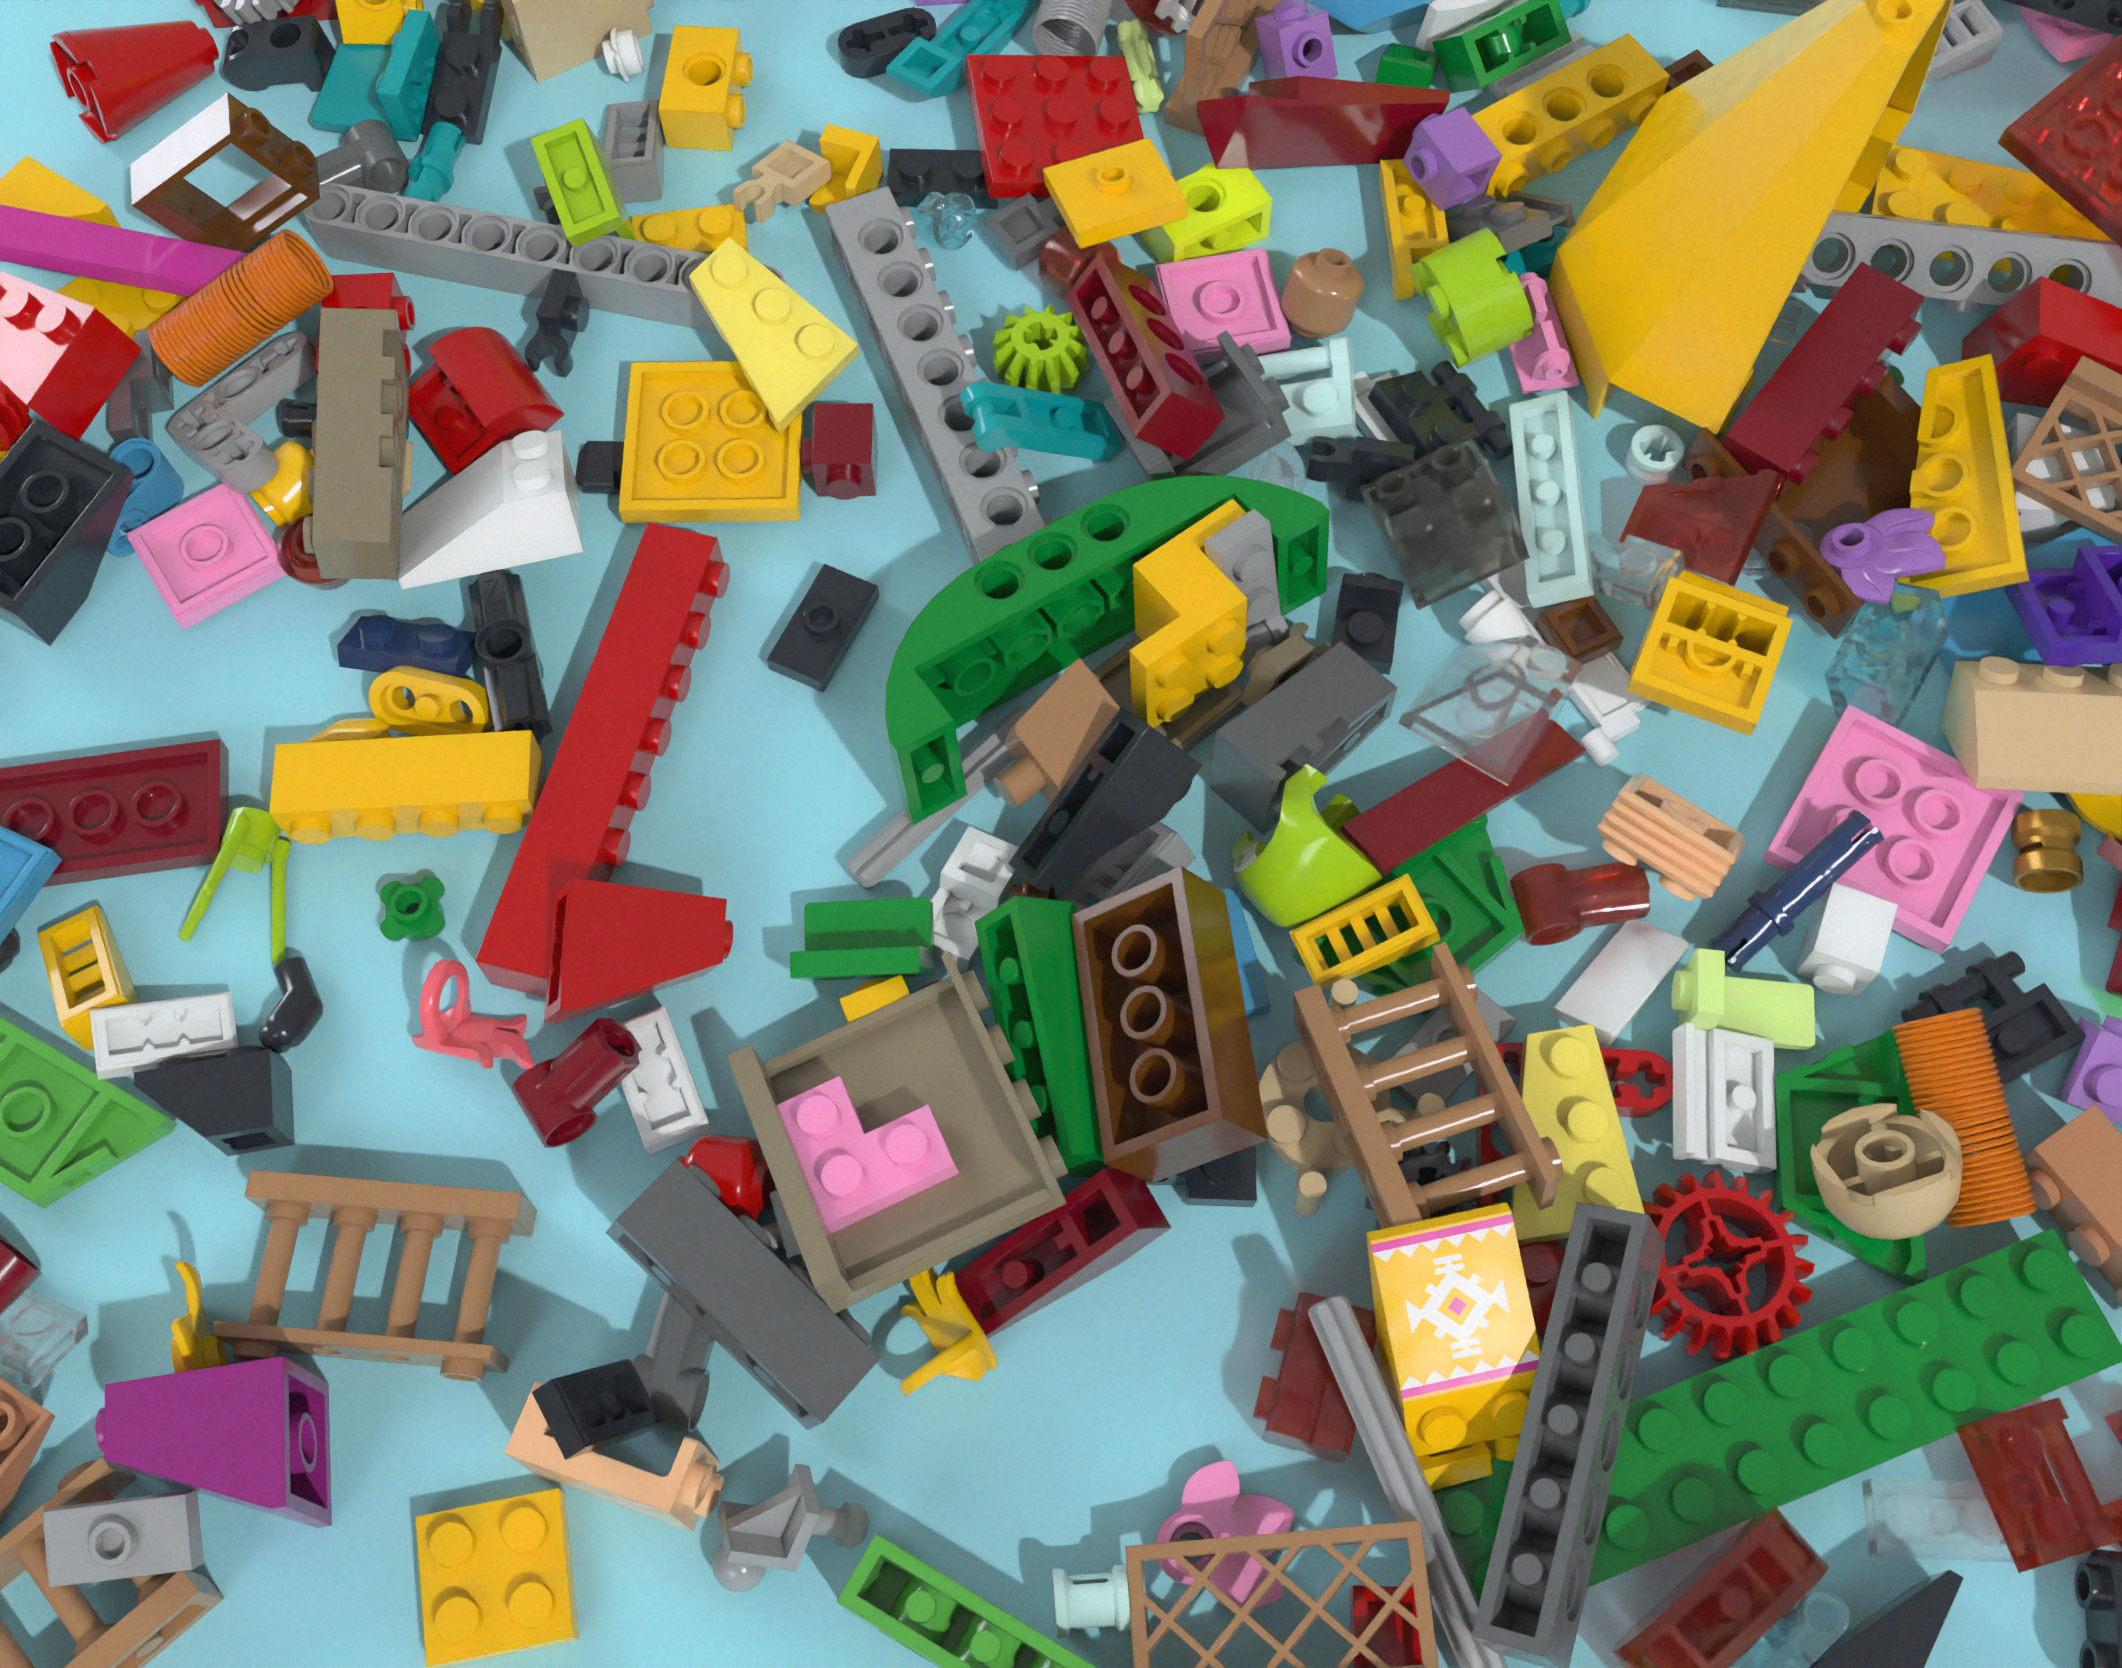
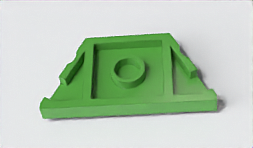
[0,1017,177,1208]

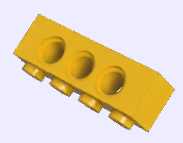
[1471,33,1670,200]

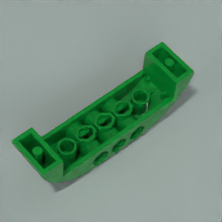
[885,475,1330,825]

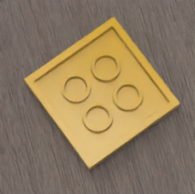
[618,361,805,523]

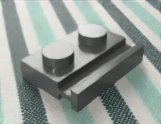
[1445,191,1575,255]

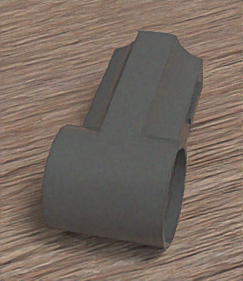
[316,119,410,194]
[633,1291,715,1433]

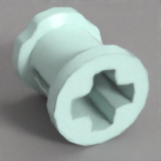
[1052,1564,1131,1638]

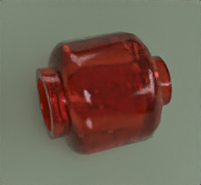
[1038,225,1121,304]

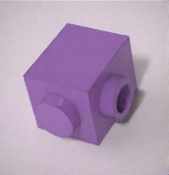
[1255,0,1338,80]
[1402,106,1503,211]

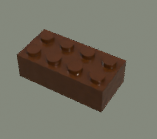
[1071,866,1268,1183]

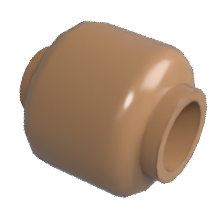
[1281,248,1364,339]

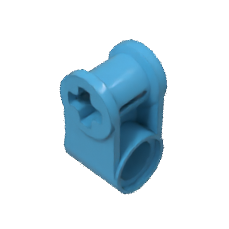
[106,438,184,557]

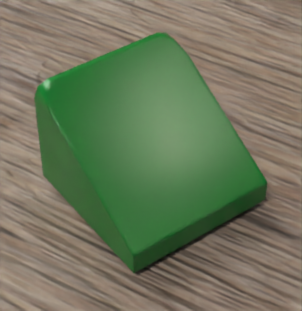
[1375,43,1439,89]

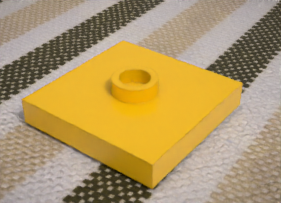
[1043,138,1188,249]

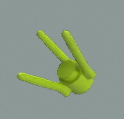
[179,807,292,965]

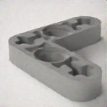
[167,332,316,493]

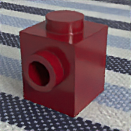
[802,403,878,500]

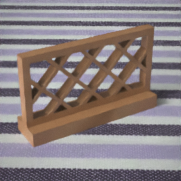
[1164,0,1283,137]
[2011,355,2122,545]
[1125,1521,1439,1668]

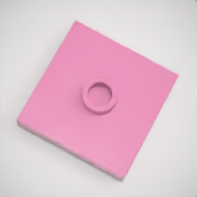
[1154,247,1291,365]
[126,483,293,630]

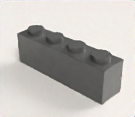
[606,1159,881,1430]

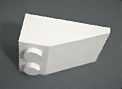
[398,430,584,590]

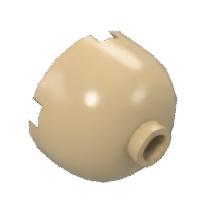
[1810,1103,1963,1240]

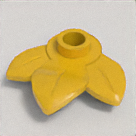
[171,1261,228,1373]

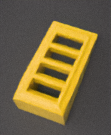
[1289,873,1440,991]
[37,905,140,1050]

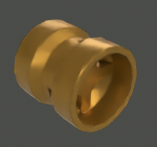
[2011,809,2084,894]

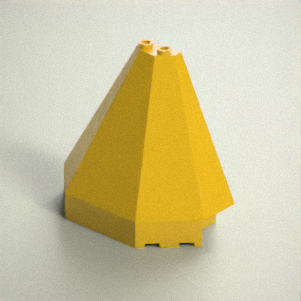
[1547,0,1954,435]

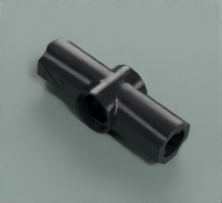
[468,569,553,744]

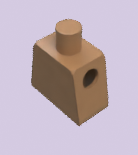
[993,658,1120,809]

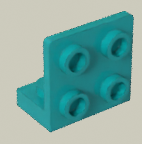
[311,9,441,142]

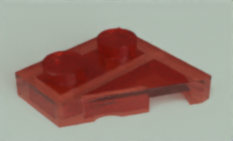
[1619,469,1785,587]

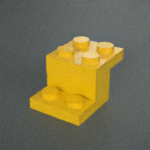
[1129,499,1247,728]
[1626,565,1793,736]

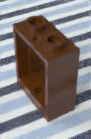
[130,92,320,252]

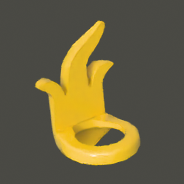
[899,1268,998,1397]

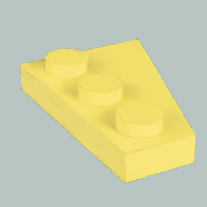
[689,237,859,433]
[1511,1024,1645,1246]

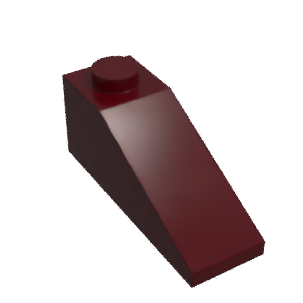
[954,1168,1172,1339]

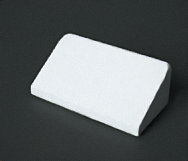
[1552,917,1691,1048]

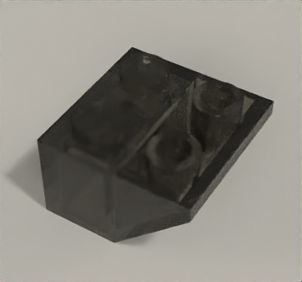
[1359,435,1530,610]

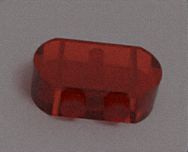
[1610,1505,1829,1668]

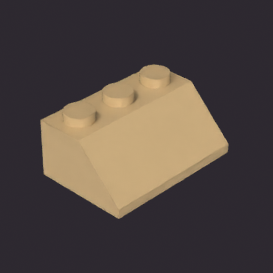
[1939,656,2122,795]

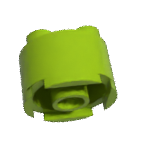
[1408,227,1534,369]

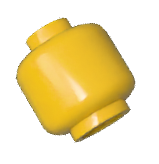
[248,441,315,529]

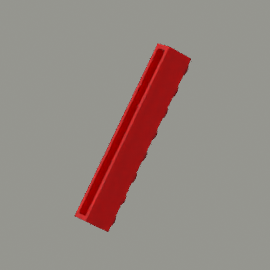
[475,522,730,998]

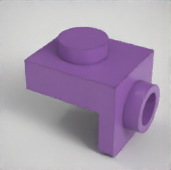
[2057,1014,2122,1125]

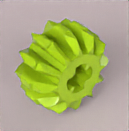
[992,302,1089,395]

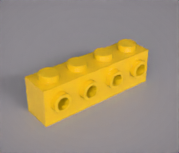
[269,730,545,845]

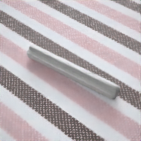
[845,706,1028,889]

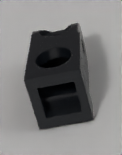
[222,15,336,92]

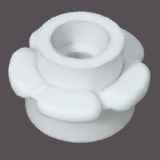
[602,27,645,82]

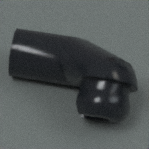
[258,957,323,1054]

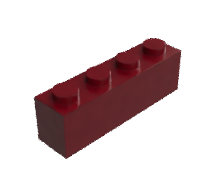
[1722,261,1925,501]

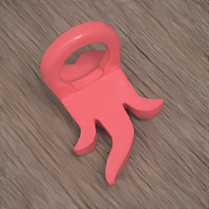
[412,958,534,1070]

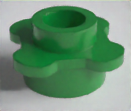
[380,876,446,942]

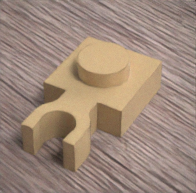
[733,140,831,223]

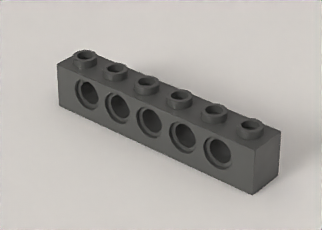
[1471,1201,1666,1668]

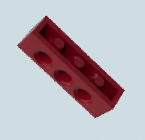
[1066,252,1225,461]

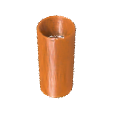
[149,229,333,388]
[1891,1007,2038,1228]

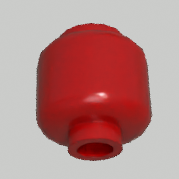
[677,1134,777,1221]

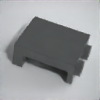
[1103,330,1292,481]

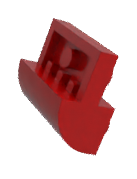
[409,327,564,476]

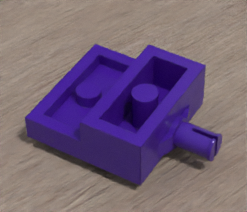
[2004,545,2122,667]

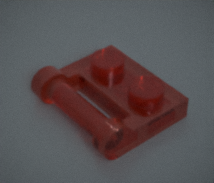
[1955,1397,2122,1573]

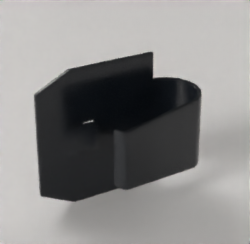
[575,441,624,494]

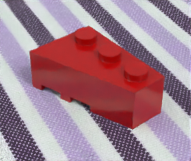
[1961,276,2122,408]

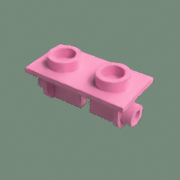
[1508,272,1580,395]

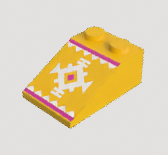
[1366,1202,1541,1456]

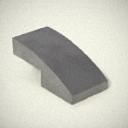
[108,329,175,445]

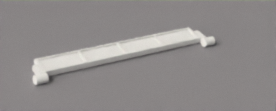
[1312,371,1650,767]

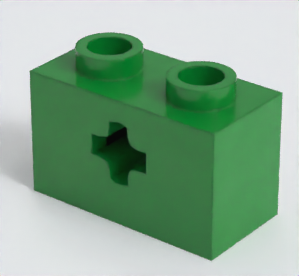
[1432,0,1572,94]

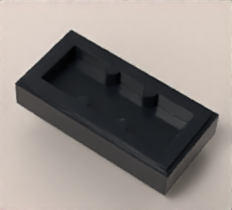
[767,564,879,692]
[532,1358,661,1460]

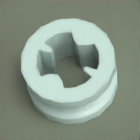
[1625,424,1684,485]

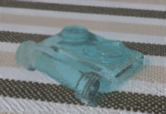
[1710,1590,1850,1668]

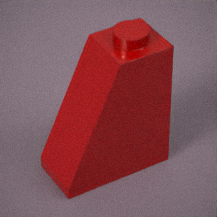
[544,878,733,1024]

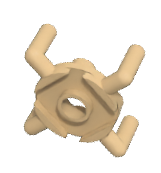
[1258,979,1445,1217]

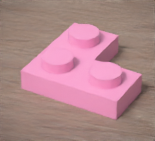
[777,1076,959,1233]

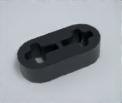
[838,7,937,79]

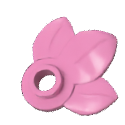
[1156,1460,1295,1608]

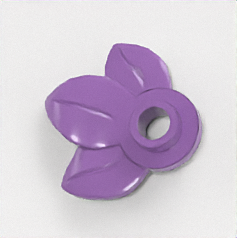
[1819,508,1946,604]

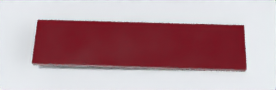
[1340,709,1585,875]

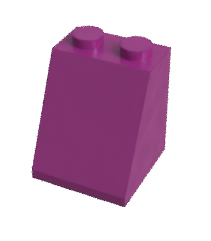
[95,1356,332,1528]

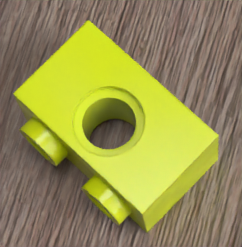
[1139,162,1273,264]

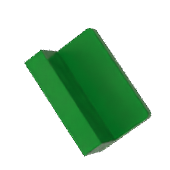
[790,897,935,981]

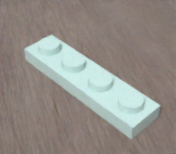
[1509,390,1594,608]

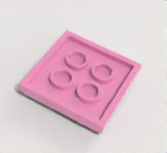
[1761,704,2026,955]

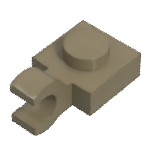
[1239,622,1332,707]

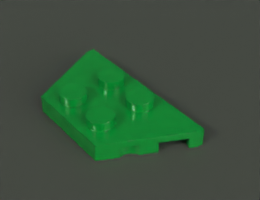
[1292,814,1524,1016]
[1773,1027,1928,1286]

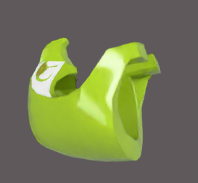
[1231,764,1383,931]

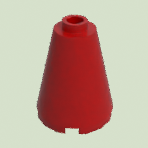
[50,20,219,144]

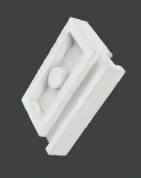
[1672,1022,1777,1175]

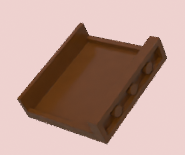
[1681,373,2021,640]

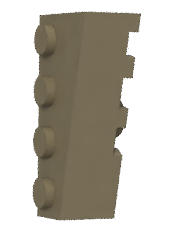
[303,308,410,579]

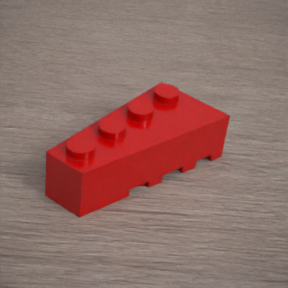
[0,271,142,441]

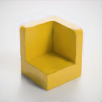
[809,123,884,215]

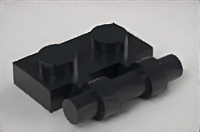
[1368,360,1513,483]
[1901,951,2086,1088]

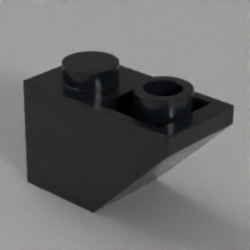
[134,1045,295,1156]

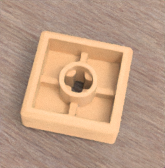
[1597,773,1745,901]

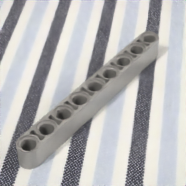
[303,183,786,333]

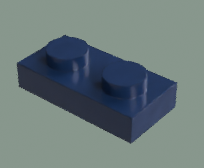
[337,615,478,678]

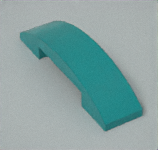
[886,0,1039,99]

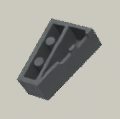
[1209,641,1398,835]

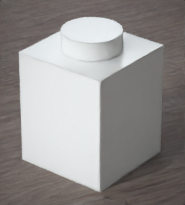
[1795,882,1898,996]

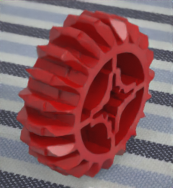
[1641,1170,1815,1361]

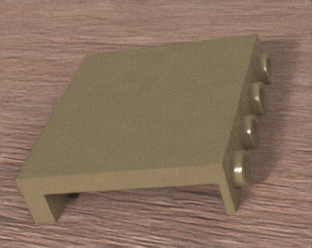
[726,952,1068,1314]

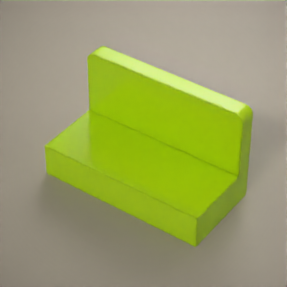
[530,117,637,248]

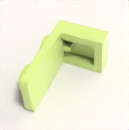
[1671,948,1815,1051]

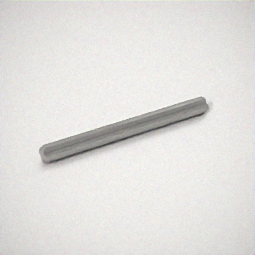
[1308,1295,1508,1668]

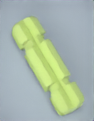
[1116,18,1165,115]

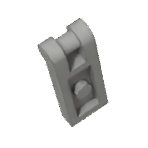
[1204,509,1289,667]

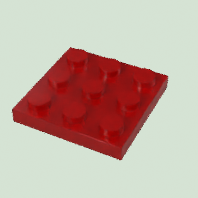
[964,54,1144,198]

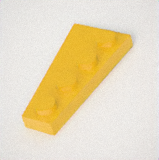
[1894,354,2029,607]

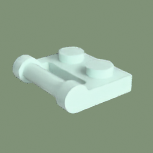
[1258,336,1356,450]

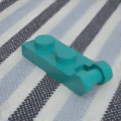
[960,381,1122,462]

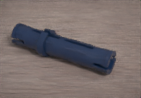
[1707,809,1884,974]

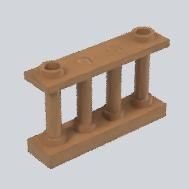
[1293,942,1563,1229]
[211,1170,537,1382]
[0,1457,224,1668]

